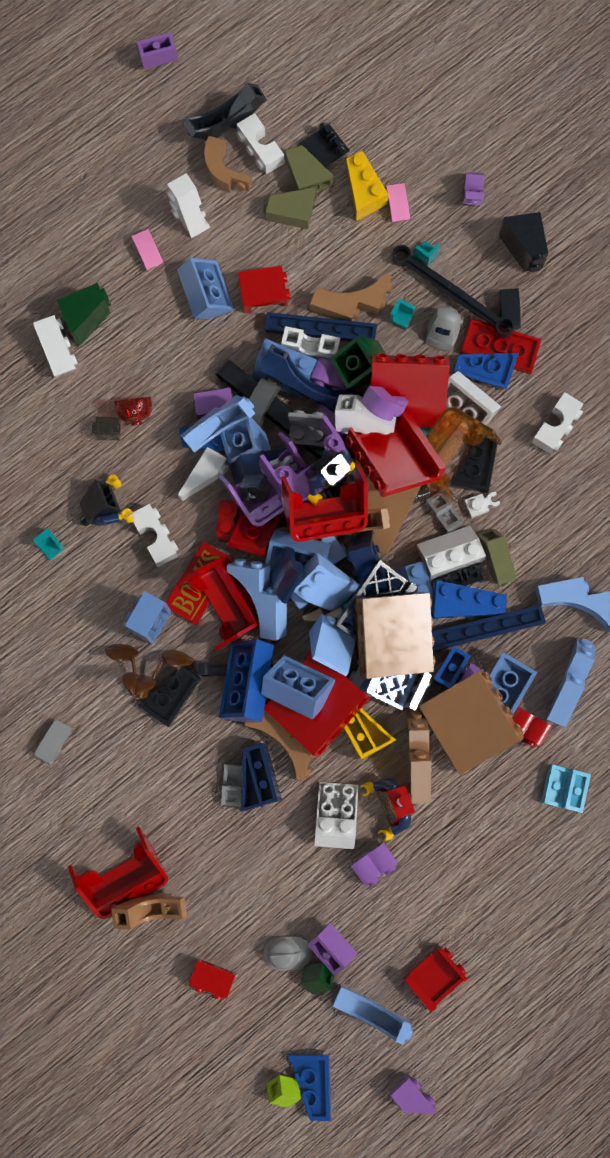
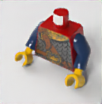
[360,778,415,842]

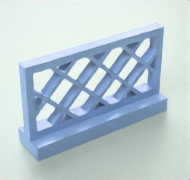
[359,673,417,710]

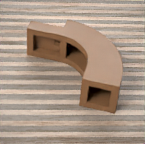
[204,136,252,193]
[111,893,187,930]

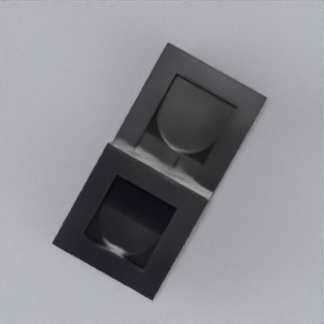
[499,288,521,329]

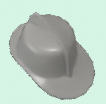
[264,936,312,971]

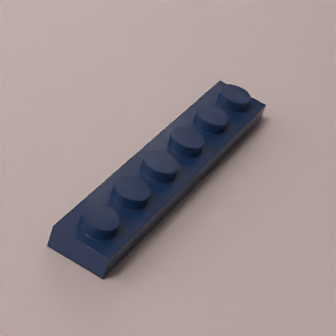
[265,312,377,341]
[432,605,546,652]

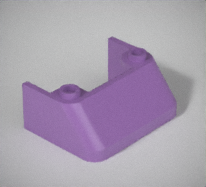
[259,415,347,503]
[218,432,308,526]

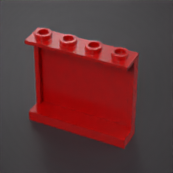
[371,353,450,428]
[346,412,446,497]
[264,651,370,757]

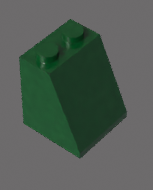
[56,283,111,346]
[330,336,386,390]

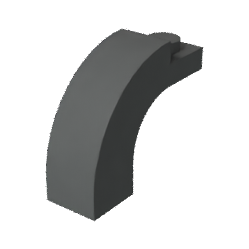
[249,376,283,428]

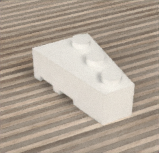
[167,173,210,238]

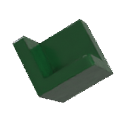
[300,962,334,994]

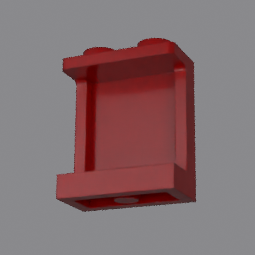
[238,265,291,313]
[403,946,468,1012]

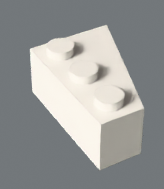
[33,315,78,377]

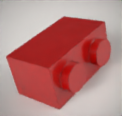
[189,959,236,1001]

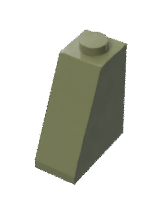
[285,145,333,191]
[263,188,317,229]
[477,529,517,586]

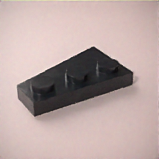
[451,434,499,493]
[138,667,201,727]

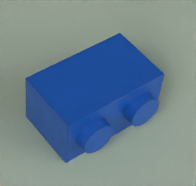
[432,646,471,690]

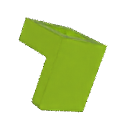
[266,1075,301,1108]

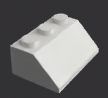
[445,371,501,440]
[416,526,486,580]

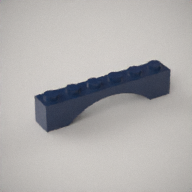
[259,344,364,413]

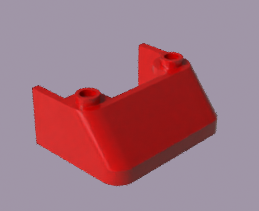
[281,464,368,542]
[176,557,259,651]
[67,826,169,919]

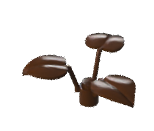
[105,644,195,699]

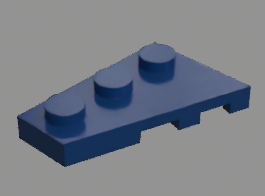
[453,353,519,390]
[288,1054,332,1121]

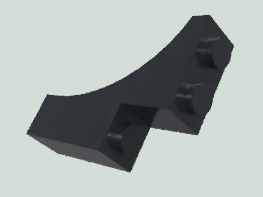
[183,82,267,140]

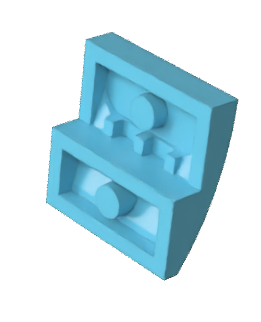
[541,764,591,813]

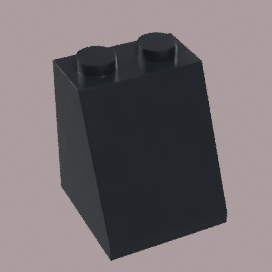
[499,212,548,272]

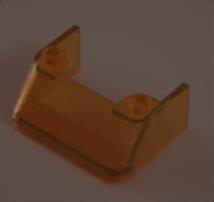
[426,407,502,503]

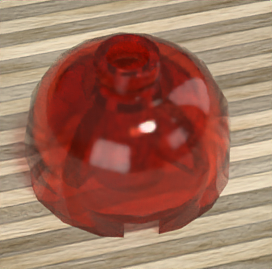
[114,396,152,426]

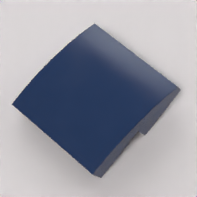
[270,546,303,604]

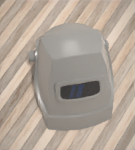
[426,306,463,351]

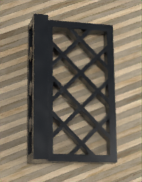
[334,559,417,642]

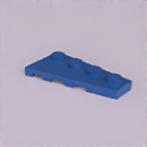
[431,580,507,619]

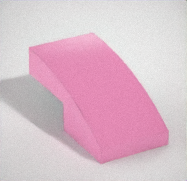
[386,183,410,222]
[131,229,163,270]

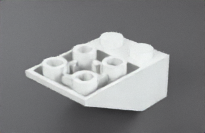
[335,395,396,434]
[314,782,358,849]

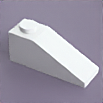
[178,447,229,501]

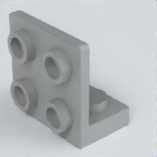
[288,410,327,448]

